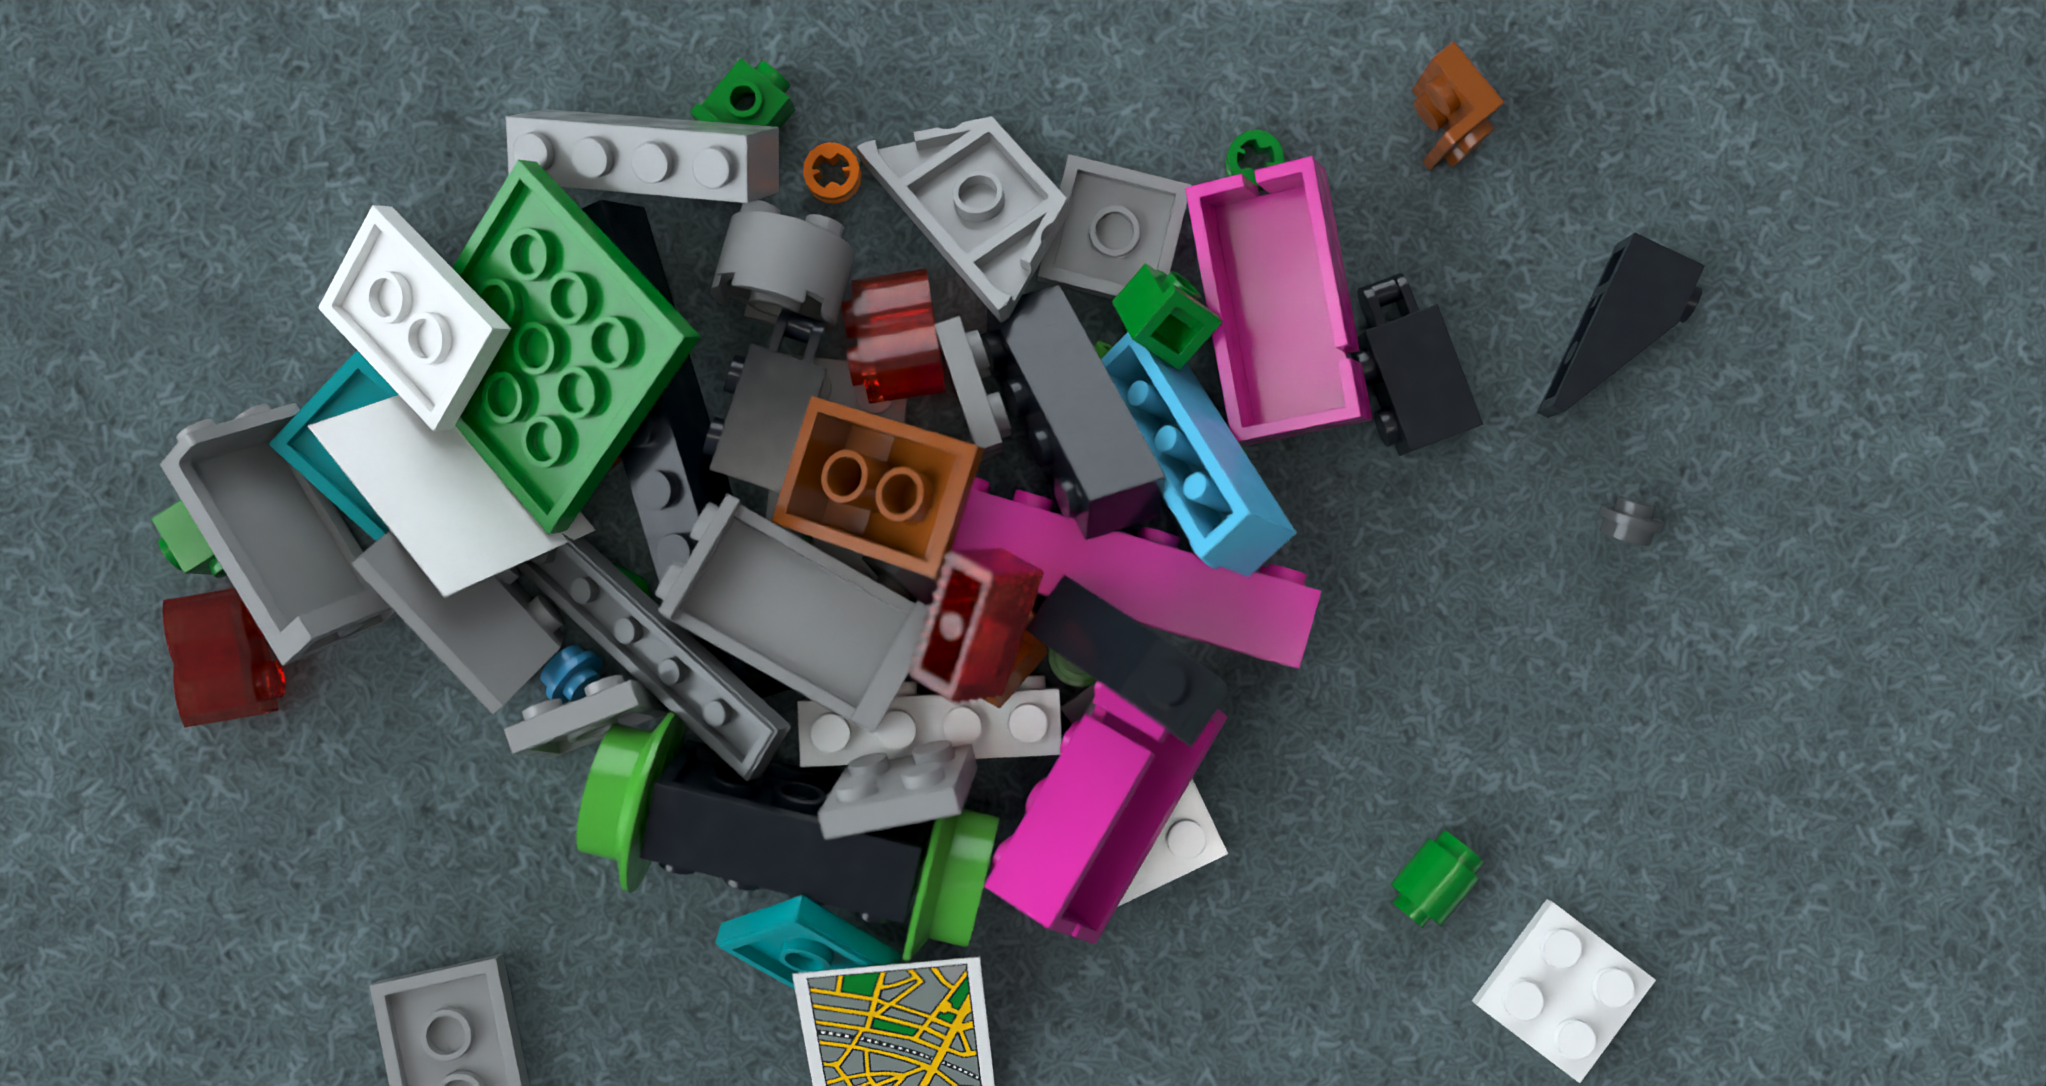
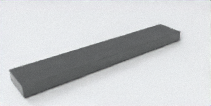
[516,533,791,781]

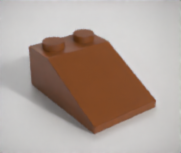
[771,396,984,580]

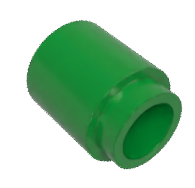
[1390,829,1485,928]

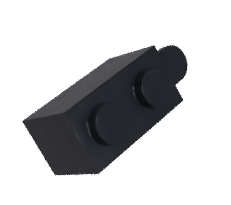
[1351,273,1484,456]
[703,308,827,492]

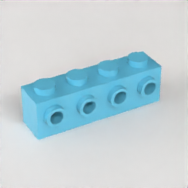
[1101,332,1296,577]

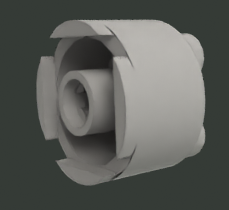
[710,200,855,332]

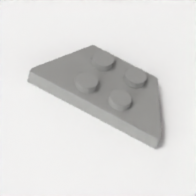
[857,116,1069,323]

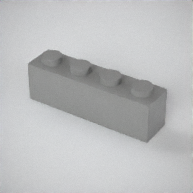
[506,109,779,203]

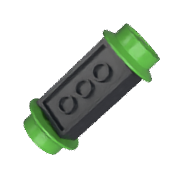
[576,711,999,962]

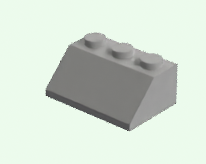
[351,530,565,714]

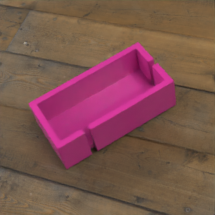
[1185,156,1373,445]
[984,681,1228,944]

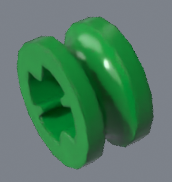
[1225,130,1284,191]

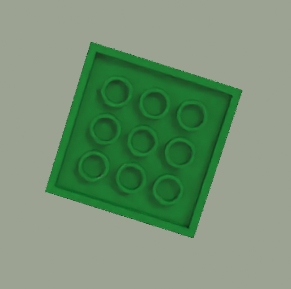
[452,159,701,534]

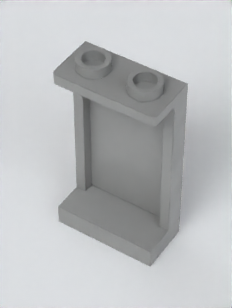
[160,403,397,666]
[655,494,941,734]

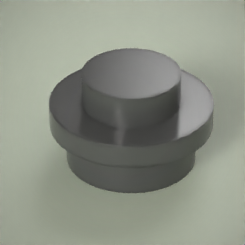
[1598,496,1665,546]

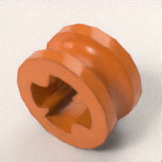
[803,142,862,204]

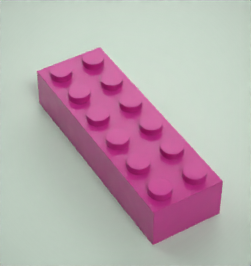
[946,477,1321,669]

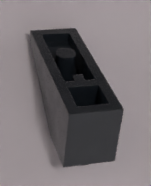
[1537,233,1705,418]
[1025,575,1231,747]

